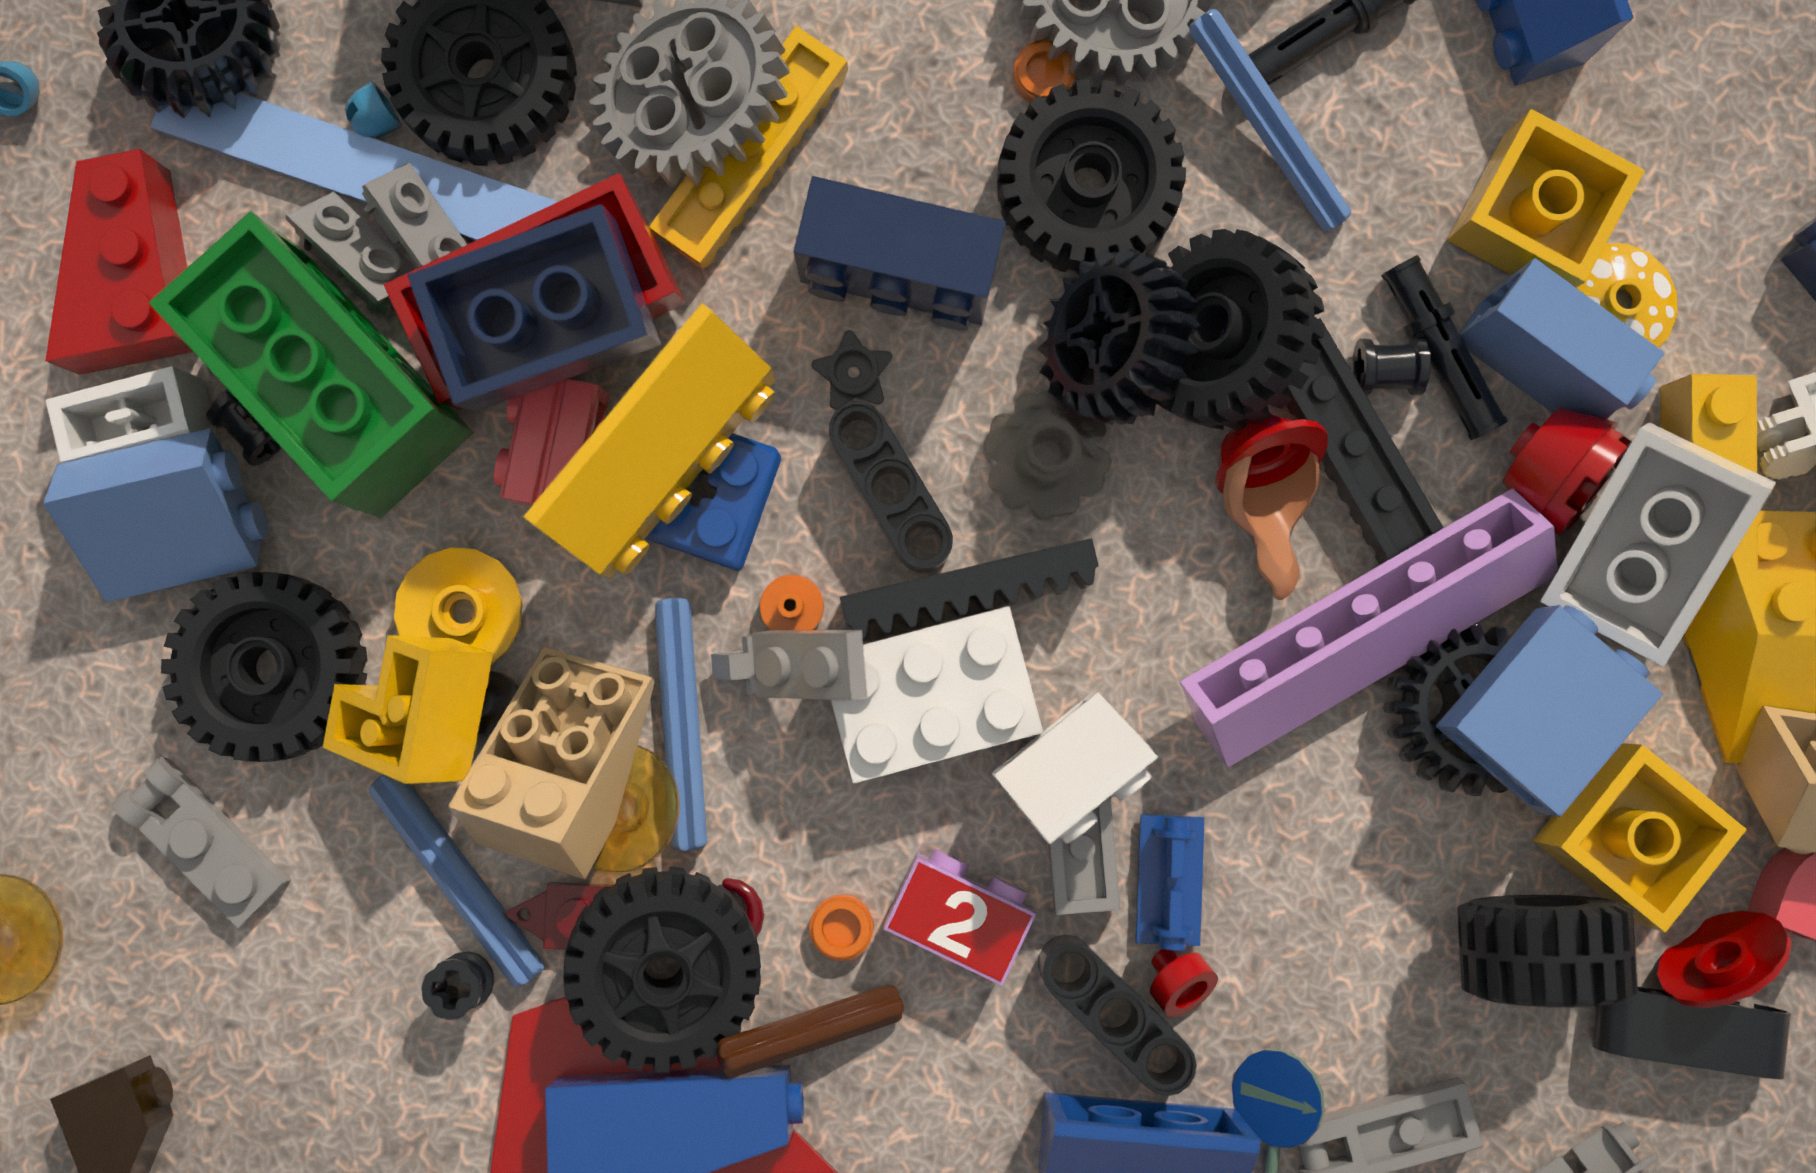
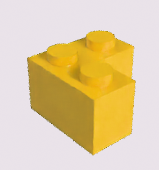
[323,635,493,784]

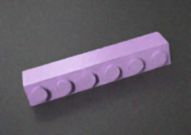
[1180,488,1558,768]

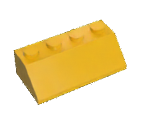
[523,303,776,579]

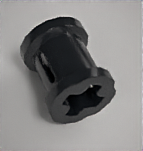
[1353,338,1431,396]
[206,389,282,466]
[421,951,495,1020]

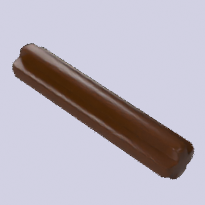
[717,984,904,1078]

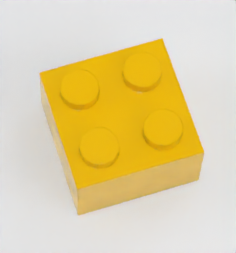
[1447,109,1645,288]
[1532,743,1747,933]

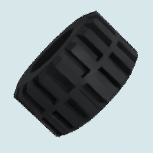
[1457,895,1638,1007]

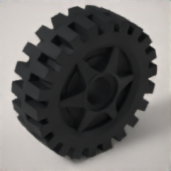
[381,0,577,166]
[997,79,1186,275]
[1156,229,1325,430]
[161,572,368,762]
[563,867,761,1073]

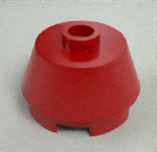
[1503,407,1632,536]

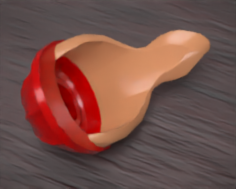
[1215,413,1328,600]

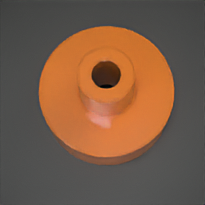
[760,575,824,630]

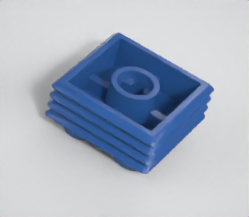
[645,433,781,571]

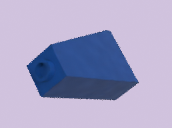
[545,1065,804,1173]

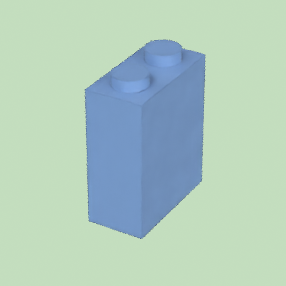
[1459,258,1665,419]
[43,428,268,603]
[1436,605,1663,817]

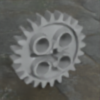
[590,0,790,187]
[1018,0,1214,84]

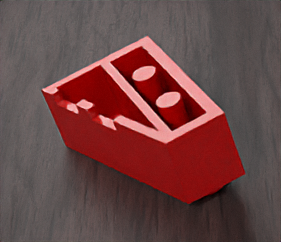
[45,149,193,375]

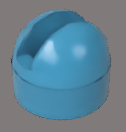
[0,61,40,117]
[345,81,402,139]

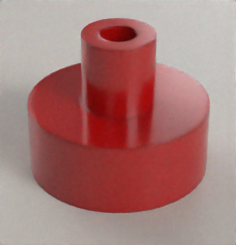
[1150,949,1218,1017]

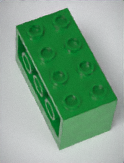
[149,211,474,518]

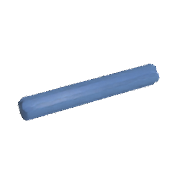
[1189,9,1351,232]
[655,598,707,851]
[368,774,544,988]

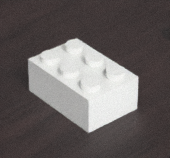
[1540,423,1776,667]
[831,606,1044,784]

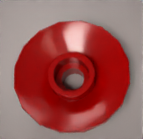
[1657,910,1791,1008]

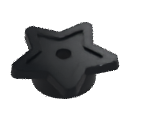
[812,330,893,410]

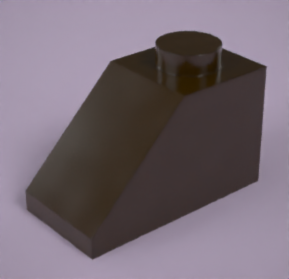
[50,1055,174,1173]

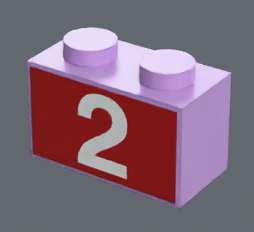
[884,848,1036,986]

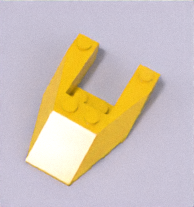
[1660,374,1816,764]

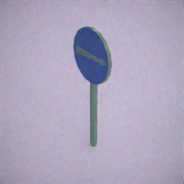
[1232,1049,1325,1173]

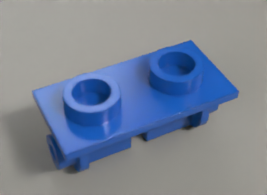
[1135,814,1205,950]

